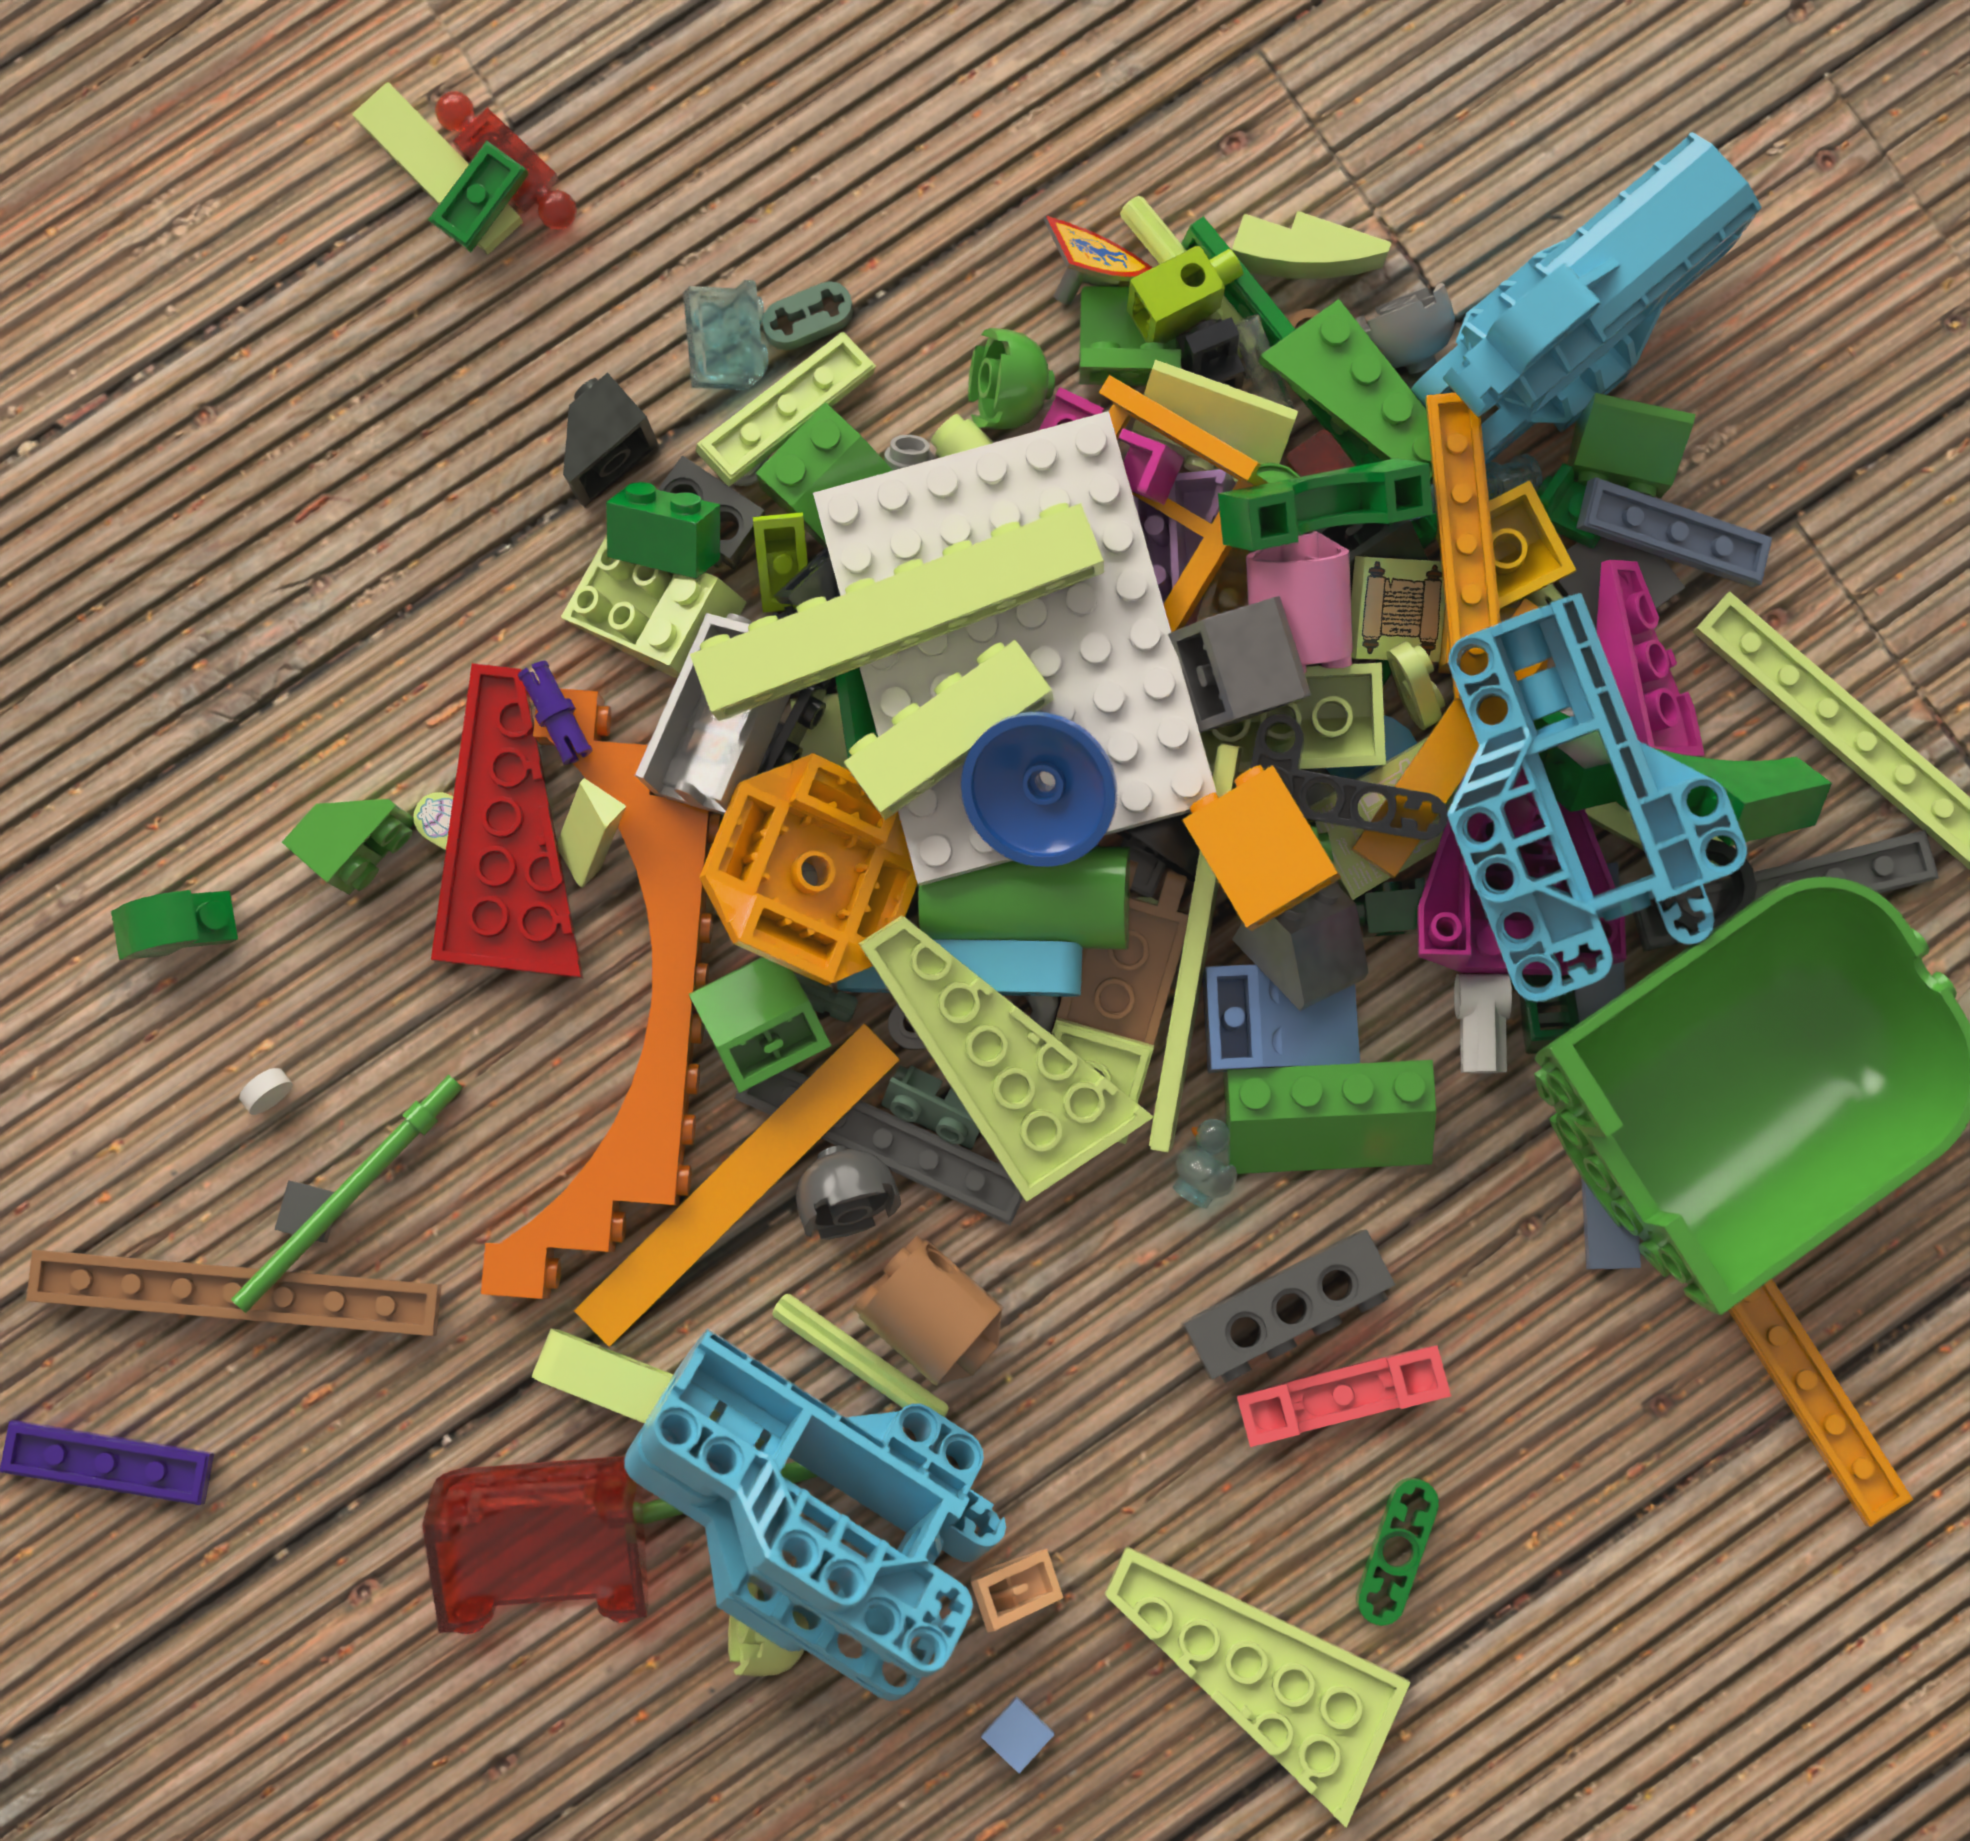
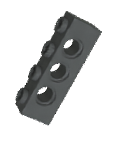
[1181,1229,1395,1383]

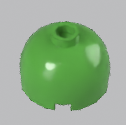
[968,328,1055,430]

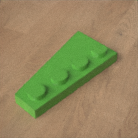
[1258,299,1433,481]

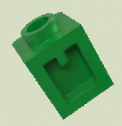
[1537,463,1601,549]

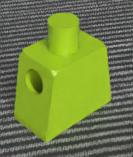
[1127,246,1244,343]

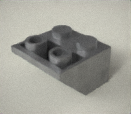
[1168,596,1311,732]

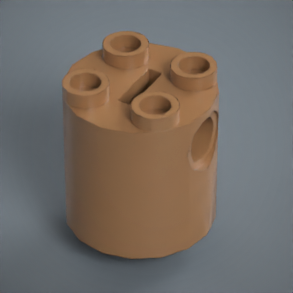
[852,1236,1004,1386]

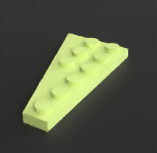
[1105,1546,1411,1828]

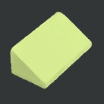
[557,778,626,888]

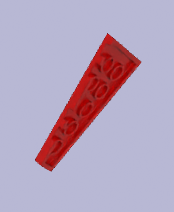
[431,663,584,979]

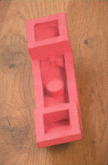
[1237,1345,1451,1447]

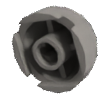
[1355,283,1455,374]

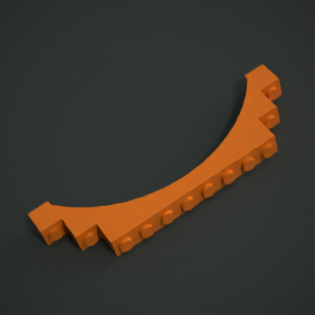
[481,688,722,1299]

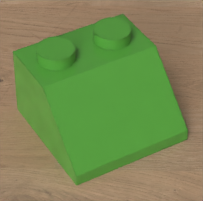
[1567,393,1696,498]

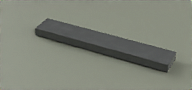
[1633,830,1939,952]
[734,1068,1023,1226]

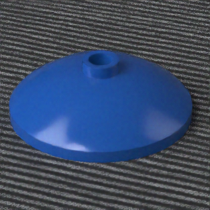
[961,712,1118,867]

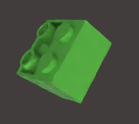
[282,799,414,895]
[688,957,831,1093]

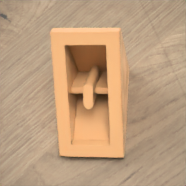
[971,1549,1063,1633]

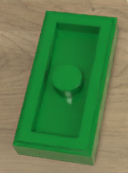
[428,141,529,253]

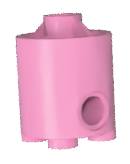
[1246,530,1353,673]

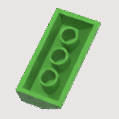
[1223,1060,1436,1174]

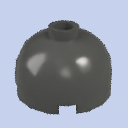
[796,1145,901,1240]

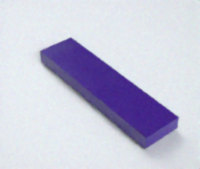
[0,1420,214,1505]

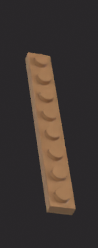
[26,1250,442,1336]

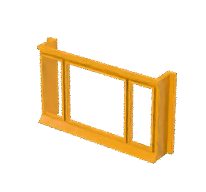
[1099,375,1268,632]

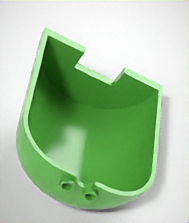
[1534,877,1970,1315]

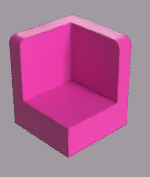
[1119,428,1184,505]

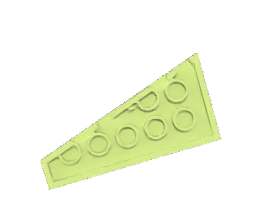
[858,915,1154,1202]

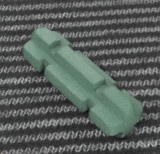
[795,974,858,1023]

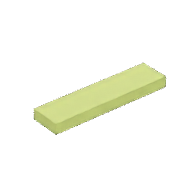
[352,82,523,255]
[695,331,876,487]

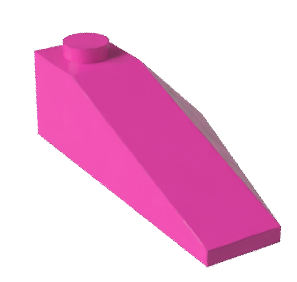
[1596,559,1705,757]

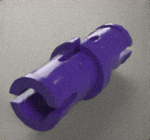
[518,660,593,765]

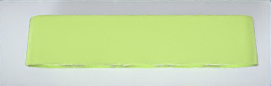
[532,1328,764,1450]

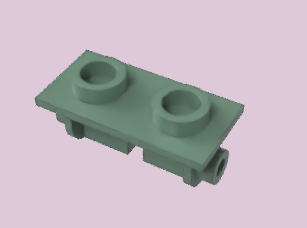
[881,1065,980,1150]

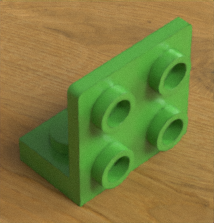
[1079,286,1181,386]

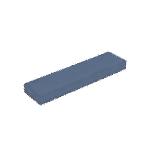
[1576,477,1772,588]

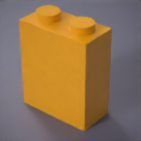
[1183,765,1341,932]

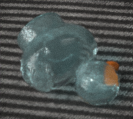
[1173,1119,1237,1209]

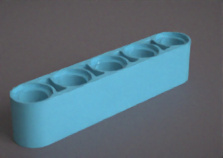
[837,939,1083,997]

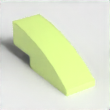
[1232,211,1392,279]

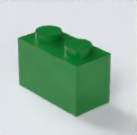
[606,482,720,579]

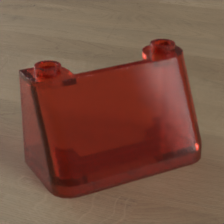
[422,1457,649,1634]

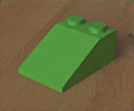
[755,402,893,548]

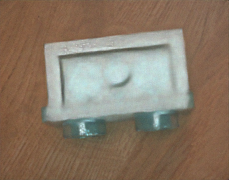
[683,280,768,390]

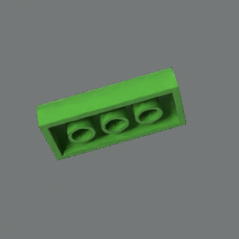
[919,846,1130,950]

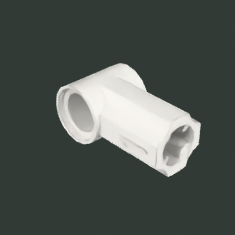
[1454,974,1512,1074]

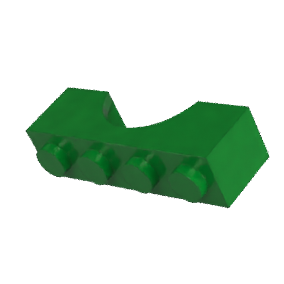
[1218,458,1433,551]

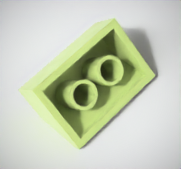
[1132,360,1299,483]

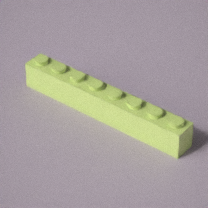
[690,503,1104,721]

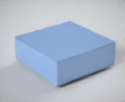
[981,1696,1055,1773]

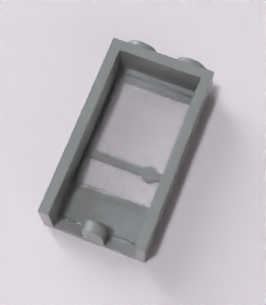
[635,613,791,815]

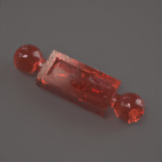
[435,91,577,230]

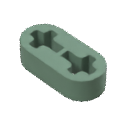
[762,281,853,351]

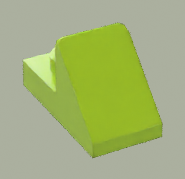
[753,512,808,613]

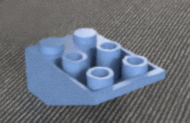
[1202,964,1360,1073]

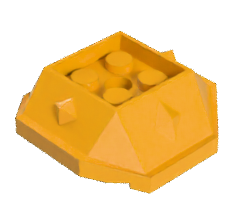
[699,753,918,986]

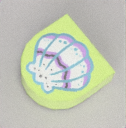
[414,792,453,851]

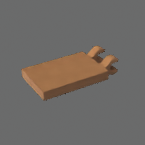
[1052,860,1189,1045]

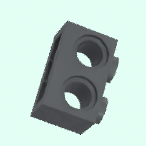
[658,455,766,570]

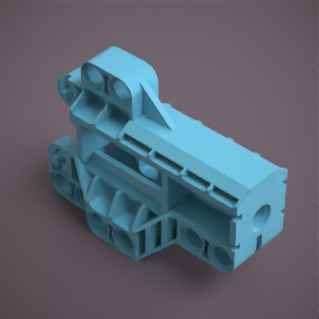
[1411,132,1762,466]
[1447,593,1747,1002]
[625,1328,1006,1701]

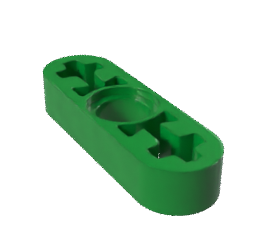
[1356,1478,1439,1626]

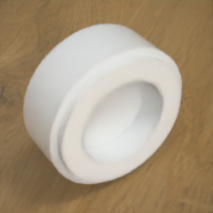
[239,1068,293,1115]

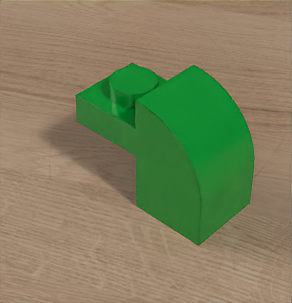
[111,890,238,960]

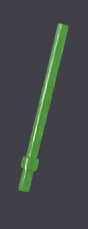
[231,1074,463,1313]

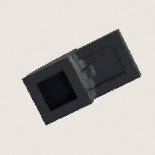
[1176,317,1245,389]

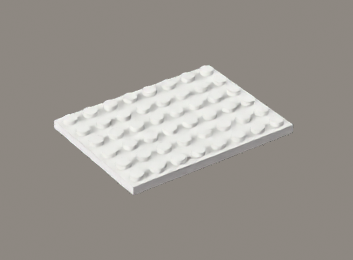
[813,411,1217,886]

